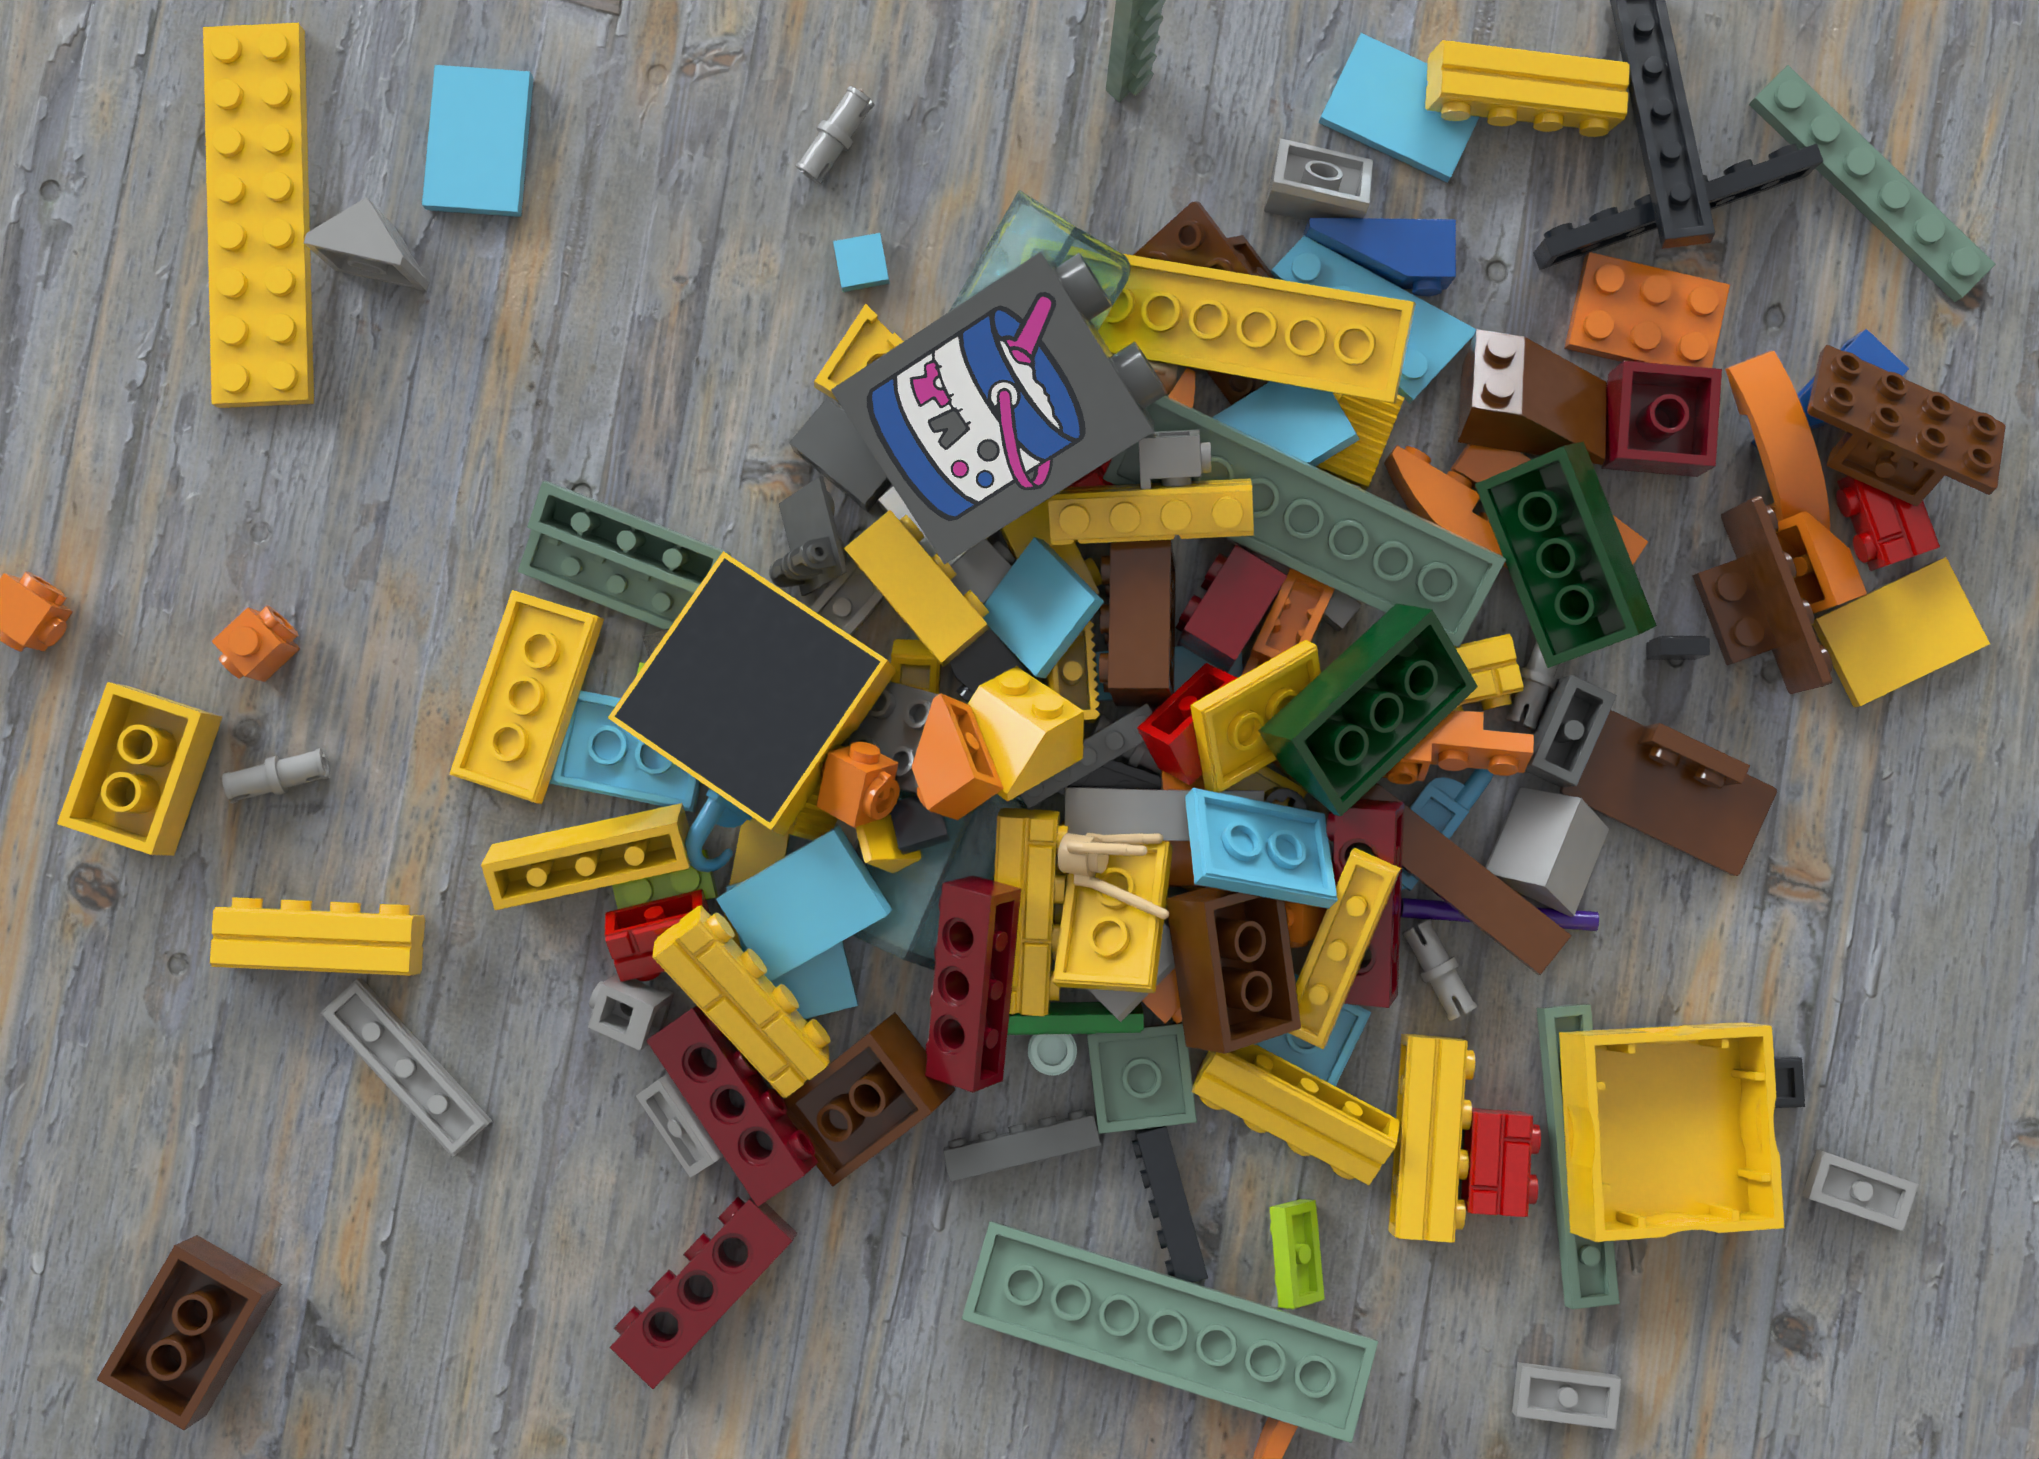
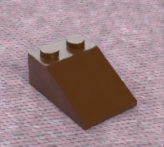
[1458,329,1607,465]
[784,1012,956,1187]

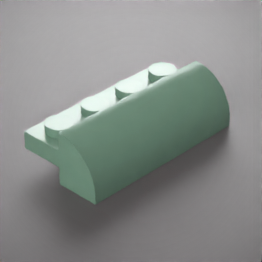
[518,481,731,631]

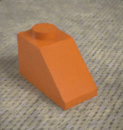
[1776,511,1867,614]
[911,693,1004,820]

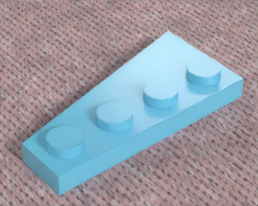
[1271,235,1476,403]

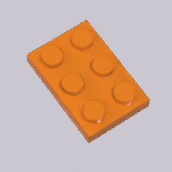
[1564,252,1730,368]

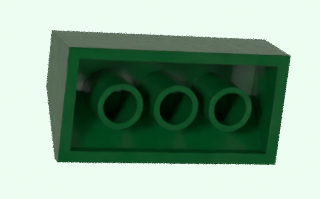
[1475,441,1657,668]
[1258,603,1478,817]

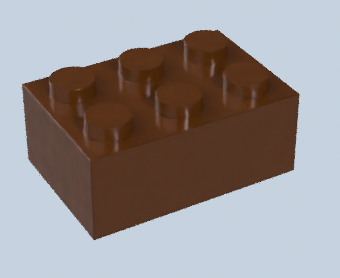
[1099,540,1176,706]
[1166,887,1301,1054]
[97,1235,282,1430]

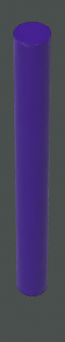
[1401,898,1599,931]

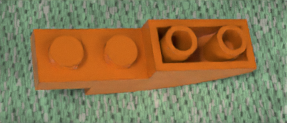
[1384,445,1508,569]
[1382,711,1534,784]

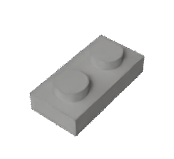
[636,1073,723,1178]
[1802,1149,1919,1232]
[1512,1362,1621,1430]

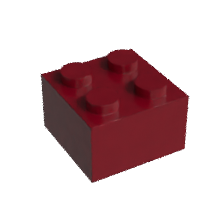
[1601,361,1722,477]
[1175,545,1287,673]

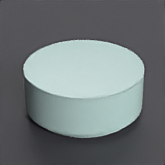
[1028,1034,1077,1076]

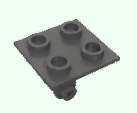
[769,476,847,596]
[847,681,939,795]

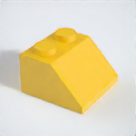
[968,666,1084,802]

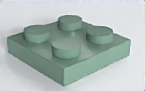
[1087,1022,1197,1134]

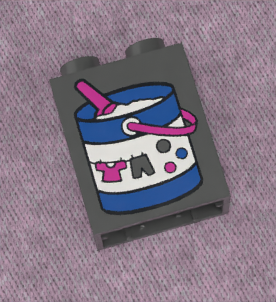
[831,250,1167,565]

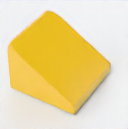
[891,639,941,694]
[855,814,921,874]

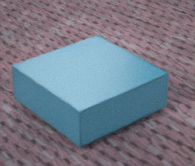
[833,233,890,292]

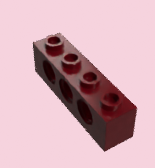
[1326,799,1404,1008]
[925,875,1021,1093]
[646,1006,819,1207]
[609,1196,797,1389]

